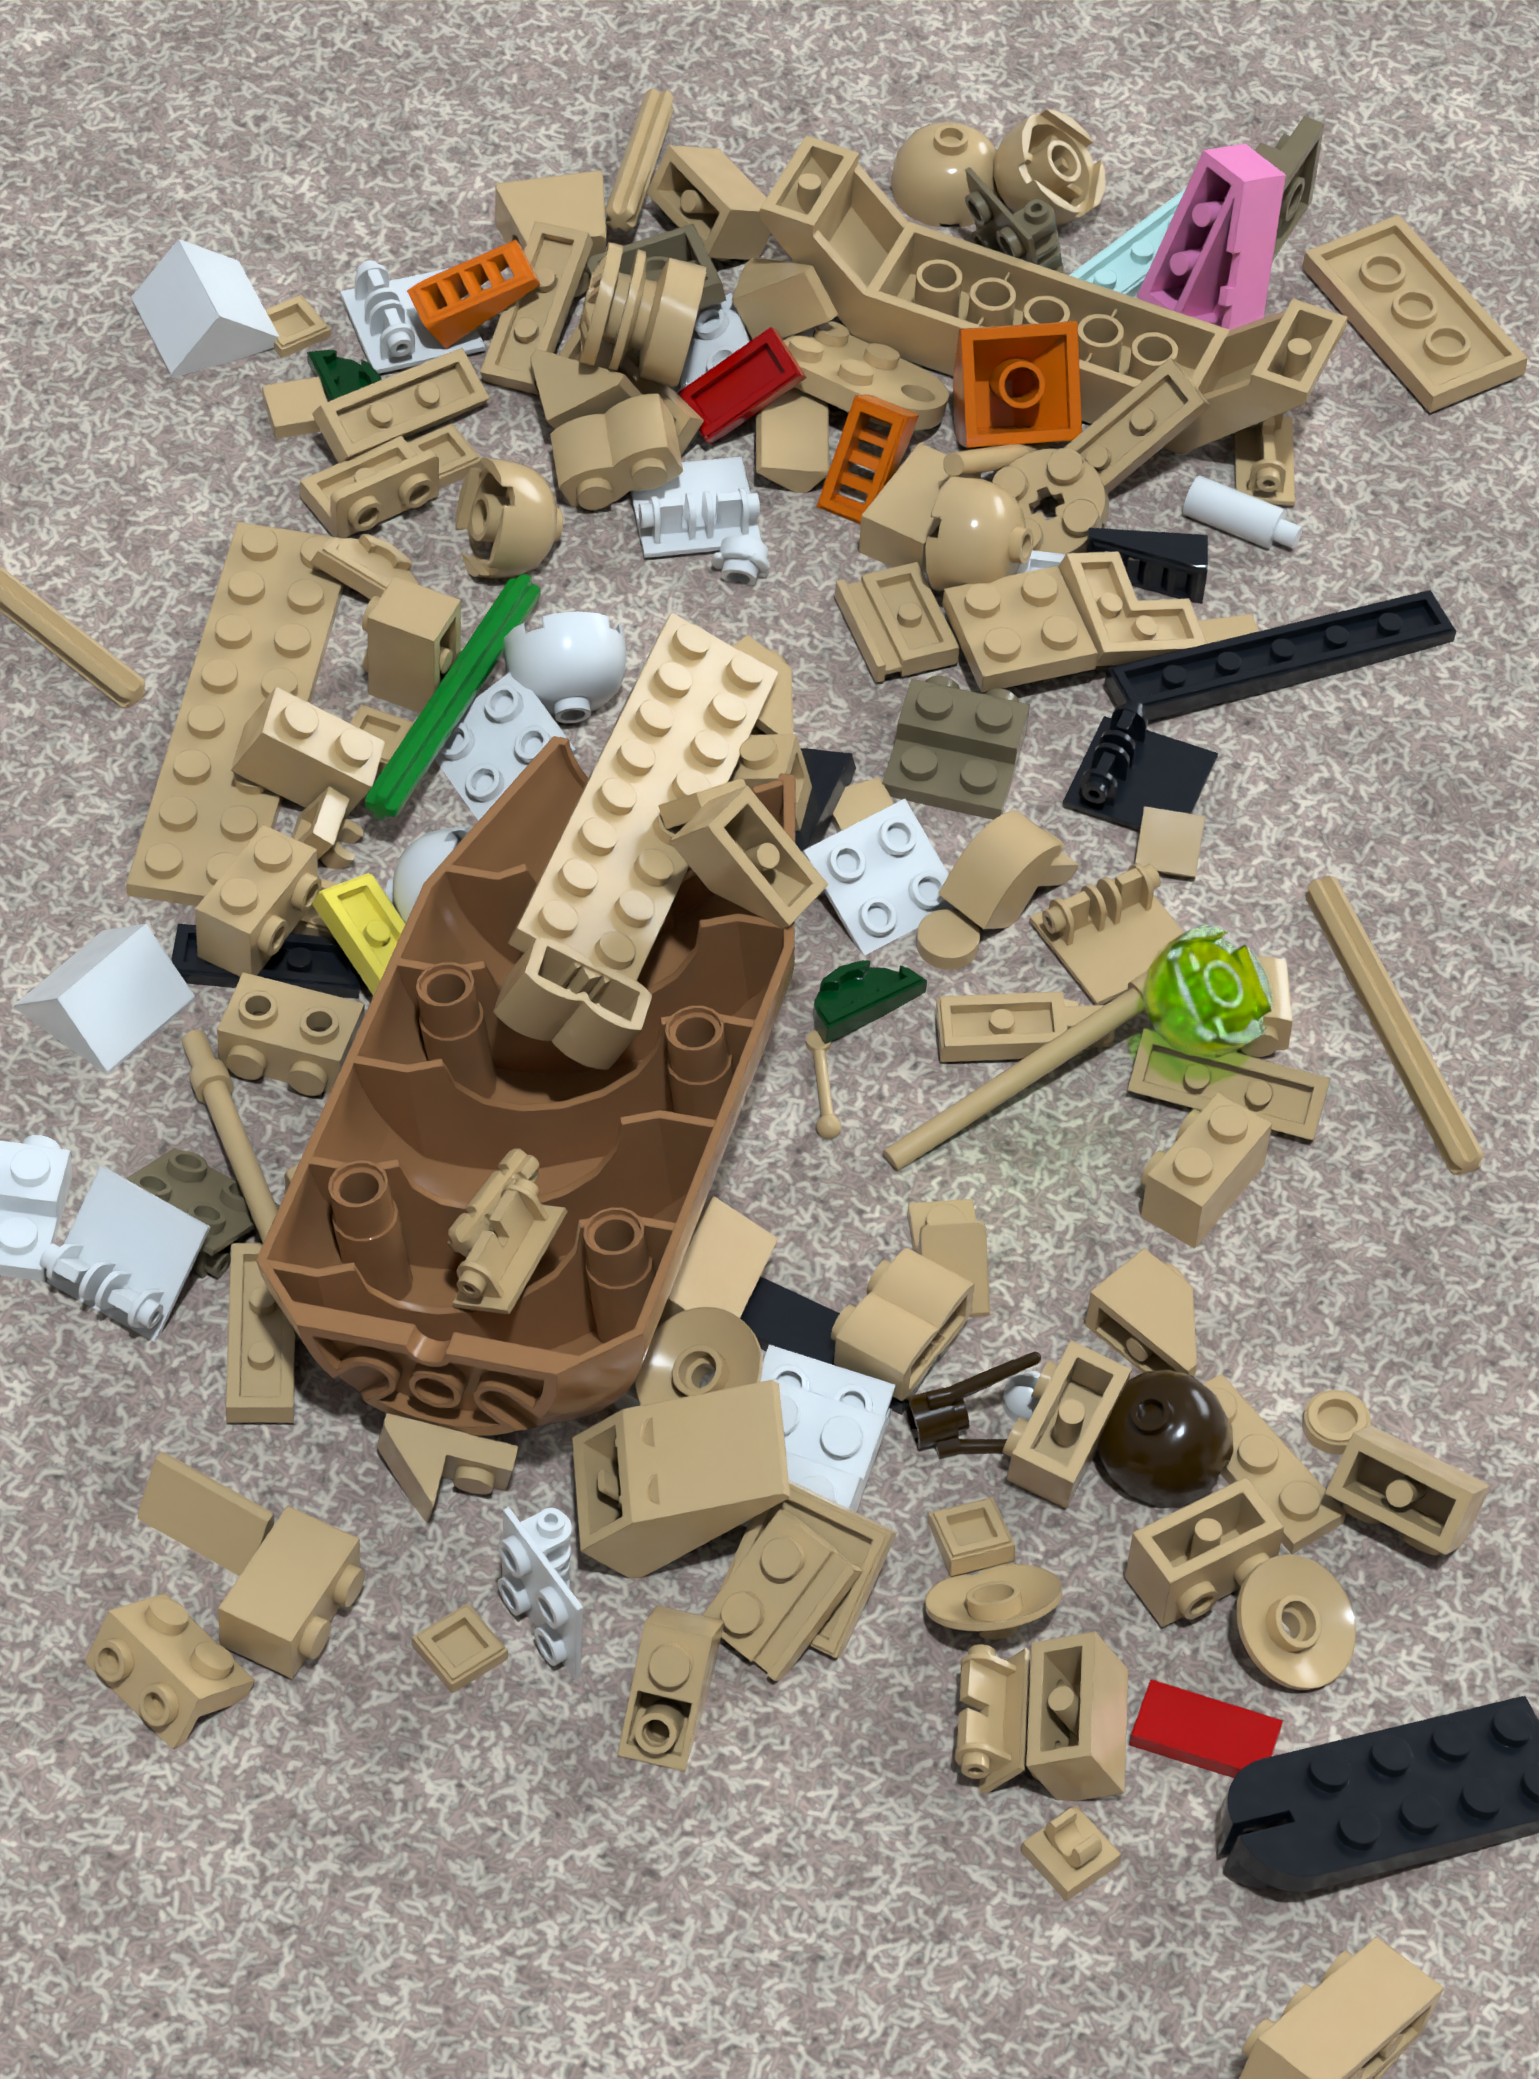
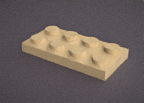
[1302,214,1528,413]

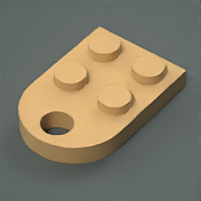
[783,321,949,430]

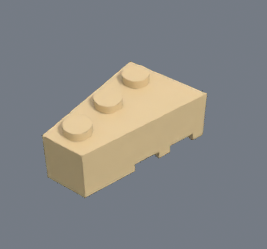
[1239,1936,1444,2079]

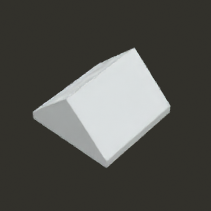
[131,239,280,378]
[14,924,195,1075]

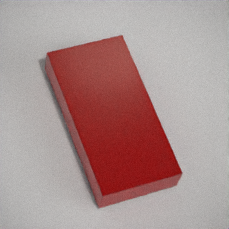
[677,327,807,445]
[1129,1679,1283,1778]

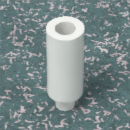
[1183,475,1303,550]

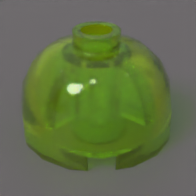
[1143,925,1273,1058]

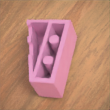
[1137,144,1286,330]

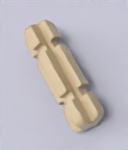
[448,1148,539,1258]

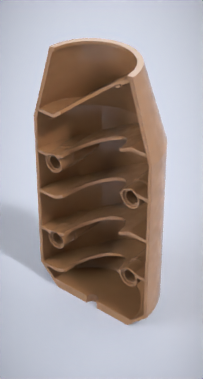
[256,736,796,1436]

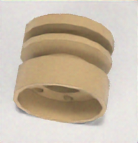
[578,242,707,387]

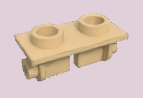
[1234,413,1295,506]
[452,1178,568,1315]
[955,1644,1031,1793]

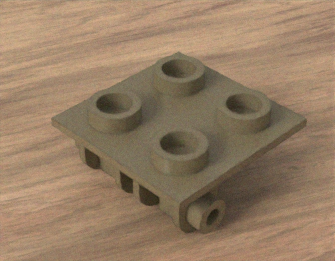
[965,167,1064,274]
[125,1148,280,1278]

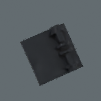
[1063,700,1219,830]

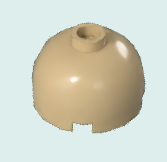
[993,110,1106,226]
[891,122,1001,227]
[456,457,563,579]
[925,476,1033,593]

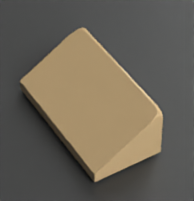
[756,387,829,493]
[137,1452,274,1576]

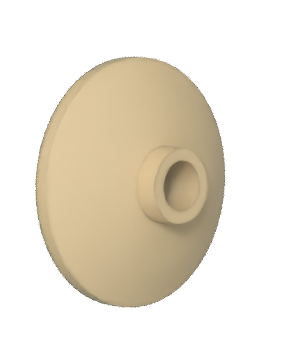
[635,1307,763,1405]
[1237,1554,1356,1690]
[925,1564,1062,1640]

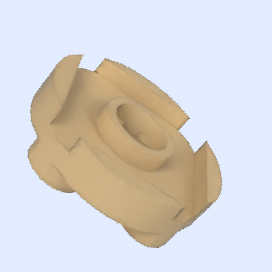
[992,447,1109,554]

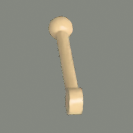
[806,1030,842,1139]

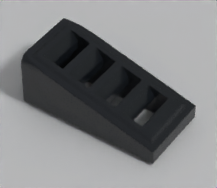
[1085,528,1208,604]

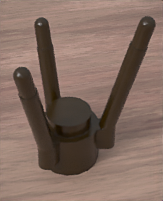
[904,1351,1041,1459]

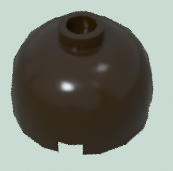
[1098,1369,1234,1508]

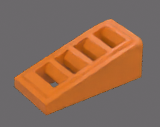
[407,240,541,349]
[816,394,919,524]

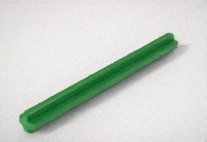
[365,574,541,821]

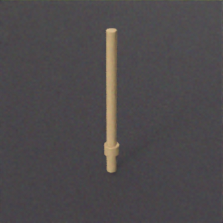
[883,948,1208,1172]
[182,1030,278,1243]

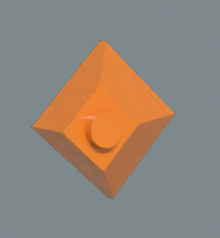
[953,321,1082,448]

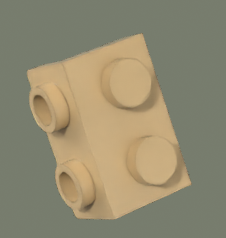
[300,436,439,538]
[86,1593,255,1748]

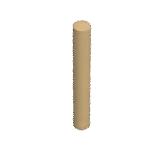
[943,442,1050,477]

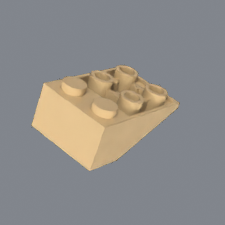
[572,1380,790,1578]

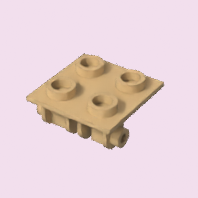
[1030,863,1197,1005]

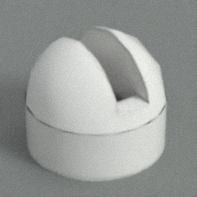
[1002,1370,1041,1422]

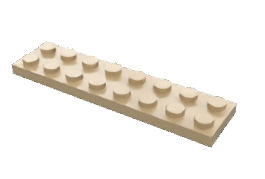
[126,522,345,906]
[507,612,778,980]

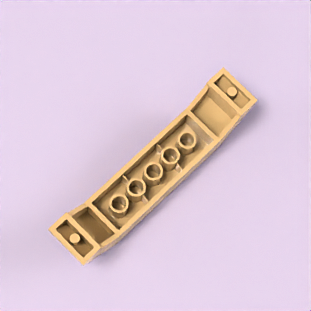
[759,135,1348,454]

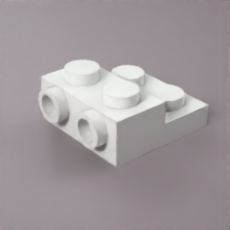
[0,1135,72,1282]
[740,1374,889,1527]

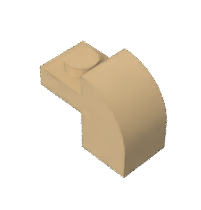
[938,810,1079,929]

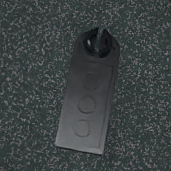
[1217,1696,1539,1892]

